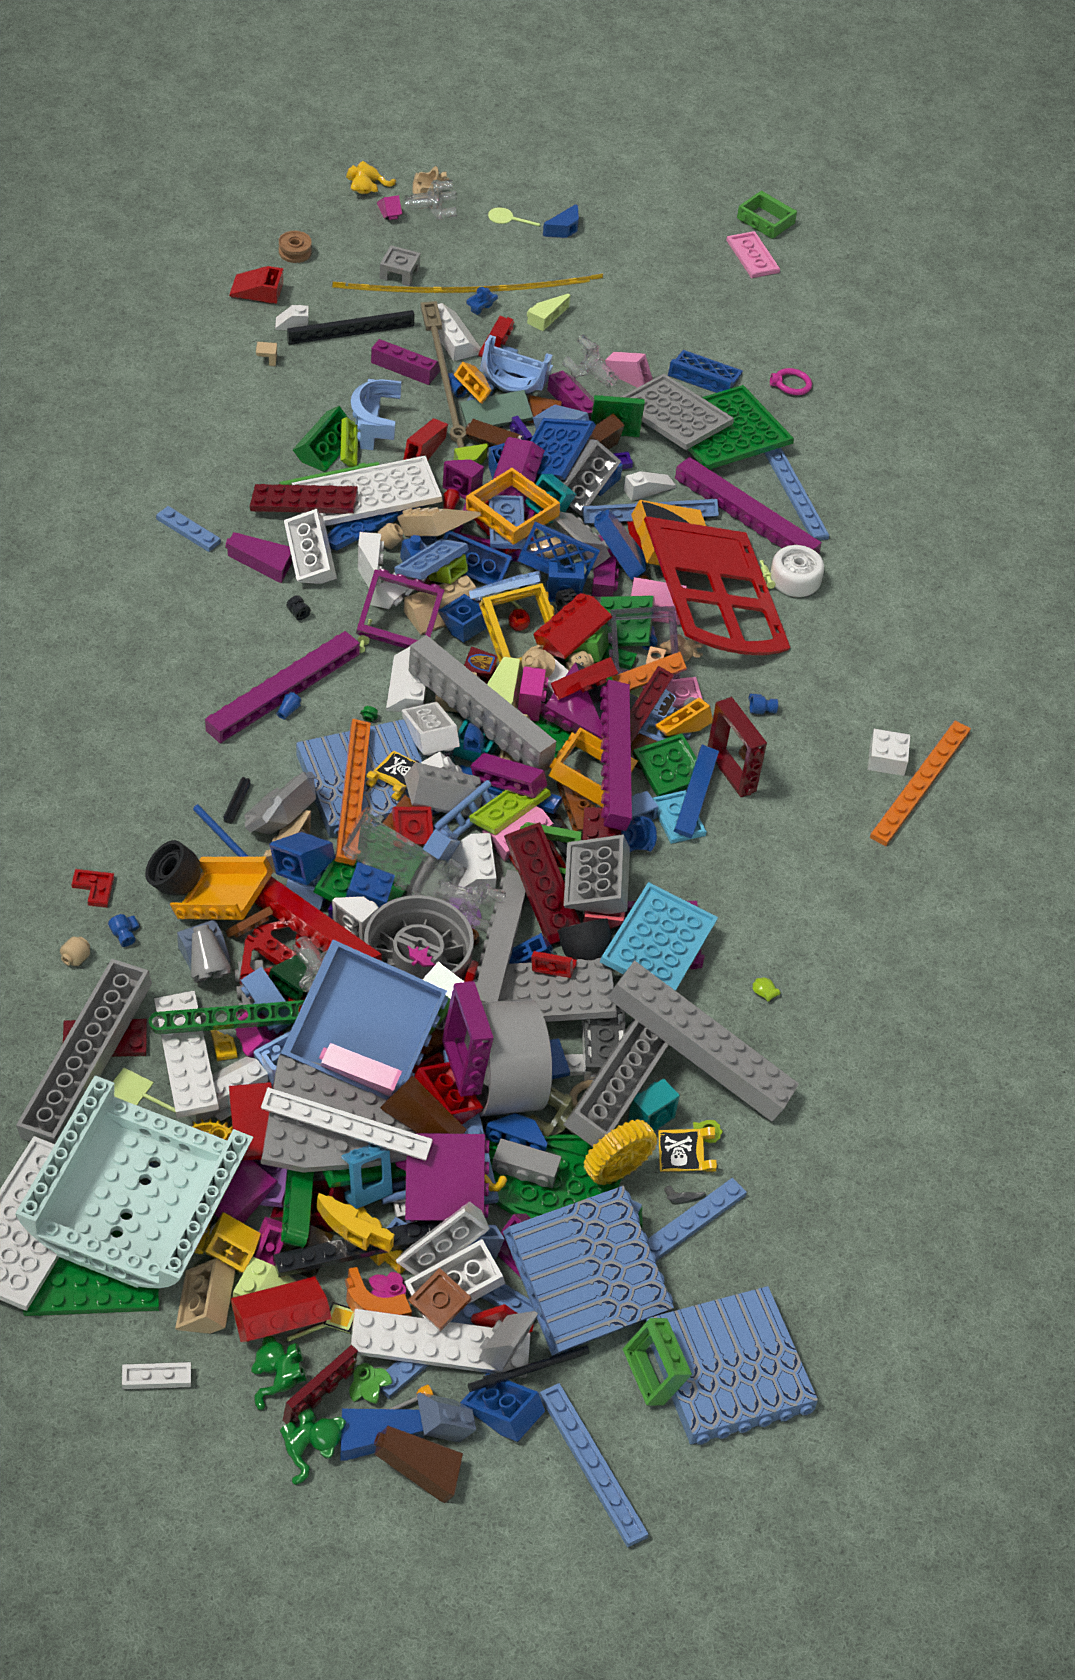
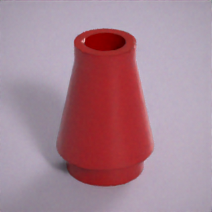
[443,489,460,510]

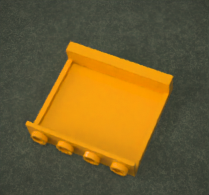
[170,857,274,920]

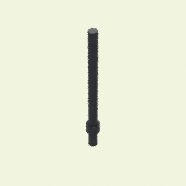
[468,1345,590,1392]

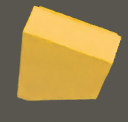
[210,1030,237,1061]

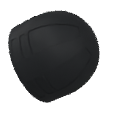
[145,840,201,896]
[557,918,612,960]

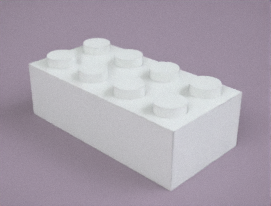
[401,702,460,755]
[405,1239,505,1319]

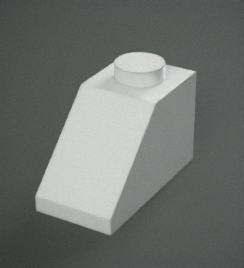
[275,305,309,330]

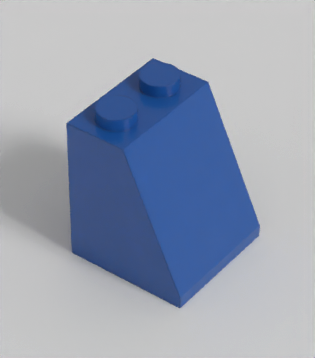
[269,832,335,886]

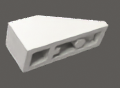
[624,471,676,501]

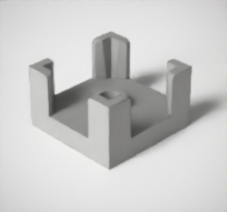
[379,245,421,286]

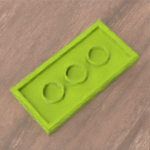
[469,788,551,835]

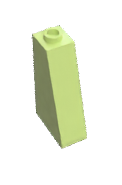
[487,657,523,709]

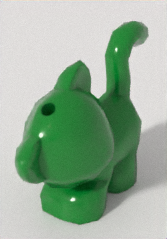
[251,1335,307,1410]
[280,1408,346,1485]

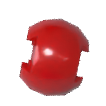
[508,609,530,631]

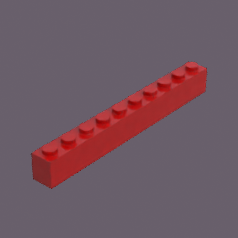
[255,876,382,961]

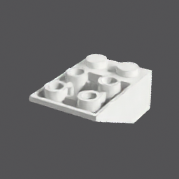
[358,532,384,592]

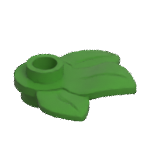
[349,1363,392,1404]

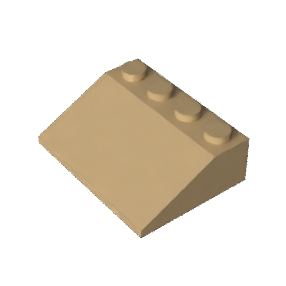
[397,507,481,536]

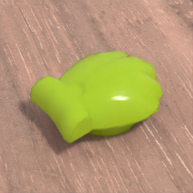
[752,977,781,1002]
[693,1120,723,1143]

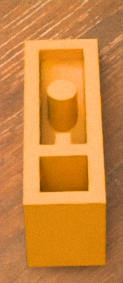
[454,362,492,404]
[655,697,713,736]

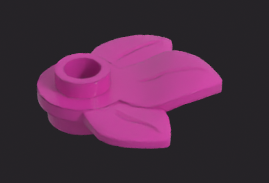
[369,1271,407,1298]

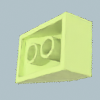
[233,1257,296,1297]

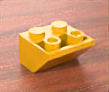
[201,1212,261,1273]

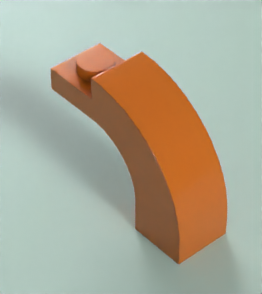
[345,1267,412,1316]

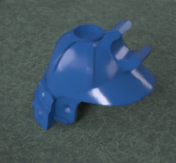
[622,816,657,852]

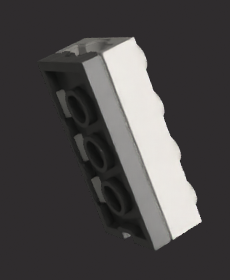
[582,1005,625,1081]

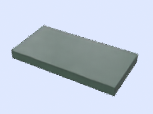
[460,390,533,427]

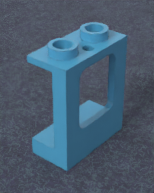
[341,1143,393,1209]

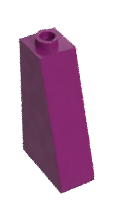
[225,532,293,583]

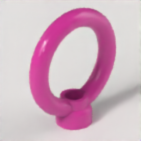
[770,368,812,395]

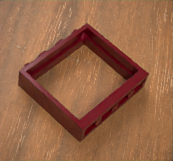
[708,697,767,797]

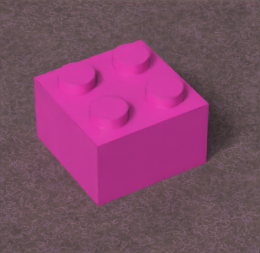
[518,666,549,721]

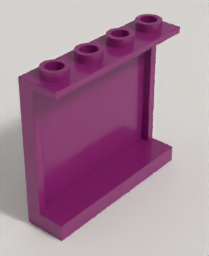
[405,1133,489,1223]

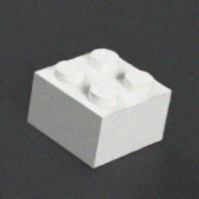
[868,729,910,776]

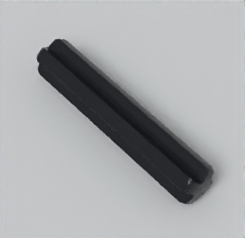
[223,777,251,824]

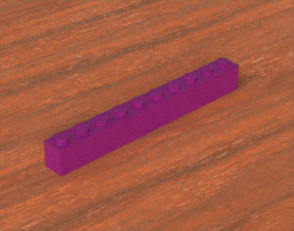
[675,457,822,554]
[205,631,360,743]
[600,679,632,831]

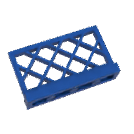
[668,350,743,393]
[518,522,600,587]

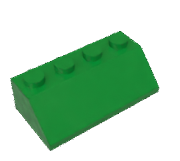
[293,406,359,472]

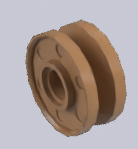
[279,231,312,263]

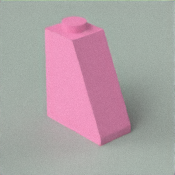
[605,352,653,388]

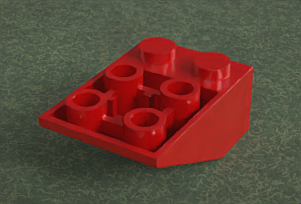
[229,266,283,304]

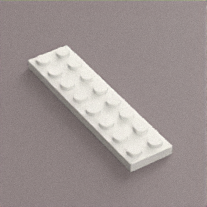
[154,991,219,1118]
[350,1309,530,1378]

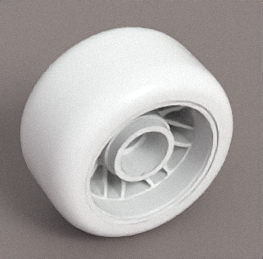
[770,545,824,597]

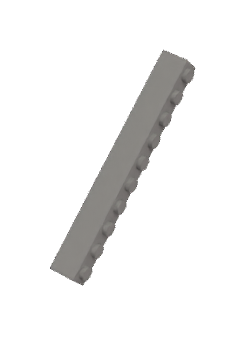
[474,870,527,1003]

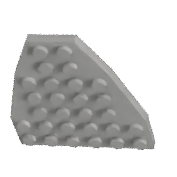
[261,1055,416,1172]

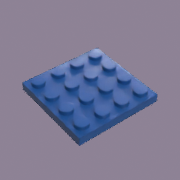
[530,418,596,480]

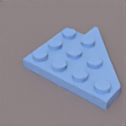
[469,570,541,601]

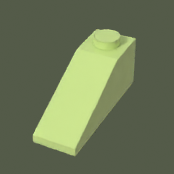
[527,294,571,331]

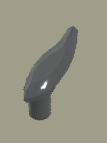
[664,1185,705,1203]

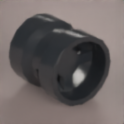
[286,595,311,620]

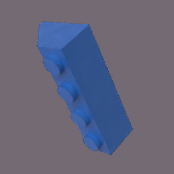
[443,530,513,585]

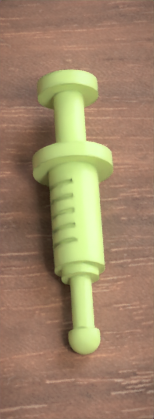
[760,560,776,589]
[358,619,372,653]

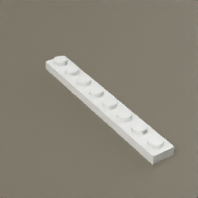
[261,1087,433,1161]

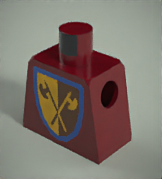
[464,646,498,684]

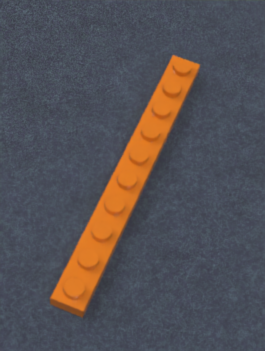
[335,719,371,866]
[870,721,971,846]

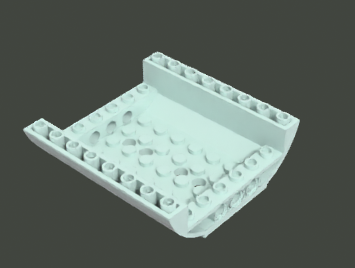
[15,1076,253,1288]

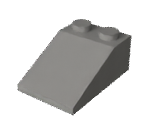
[479,1311,538,1372]

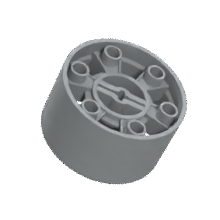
[364,895,474,981]
[465,998,552,1117]

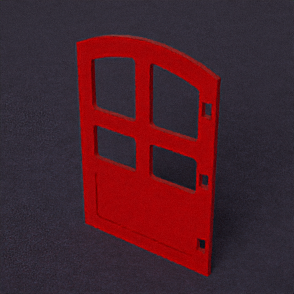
[644,516,790,655]

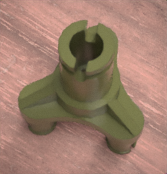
[530,1087,576,1137]

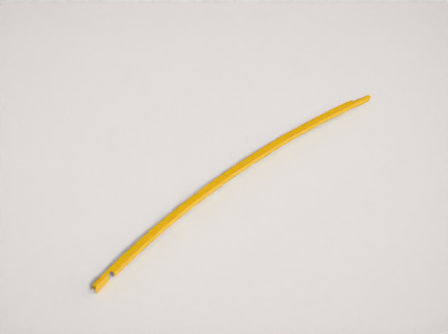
[332,273,603,293]

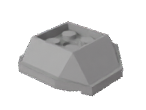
[245,772,316,835]

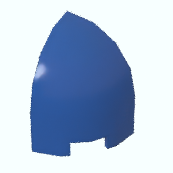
[463,723,484,753]

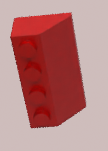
[533,593,612,659]
[230,1276,332,1342]

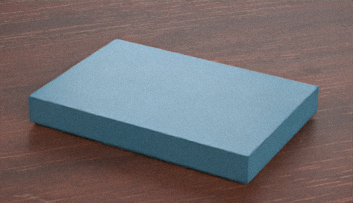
[653,790,706,844]

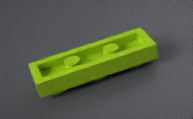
[341,417,358,467]

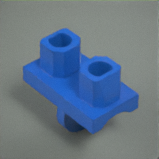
[466,287,498,315]

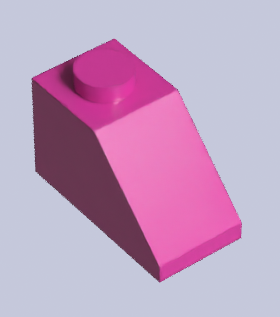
[377,195,402,220]
[253,1217,283,1266]

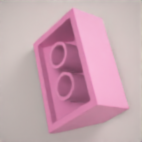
[631,577,687,625]
[482,806,553,862]

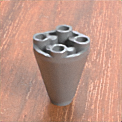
[191,925,231,983]

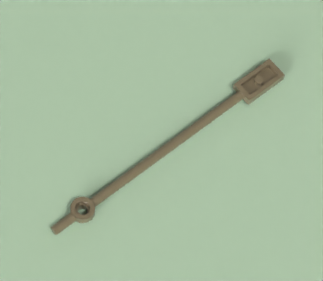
[420,301,467,448]

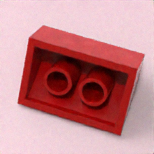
[414,1062,483,1125]

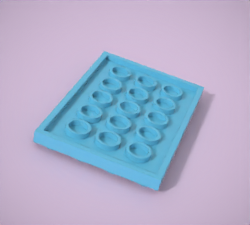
[600,882,718,991]

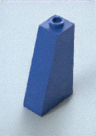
[594,509,646,580]
[340,1409,424,1461]

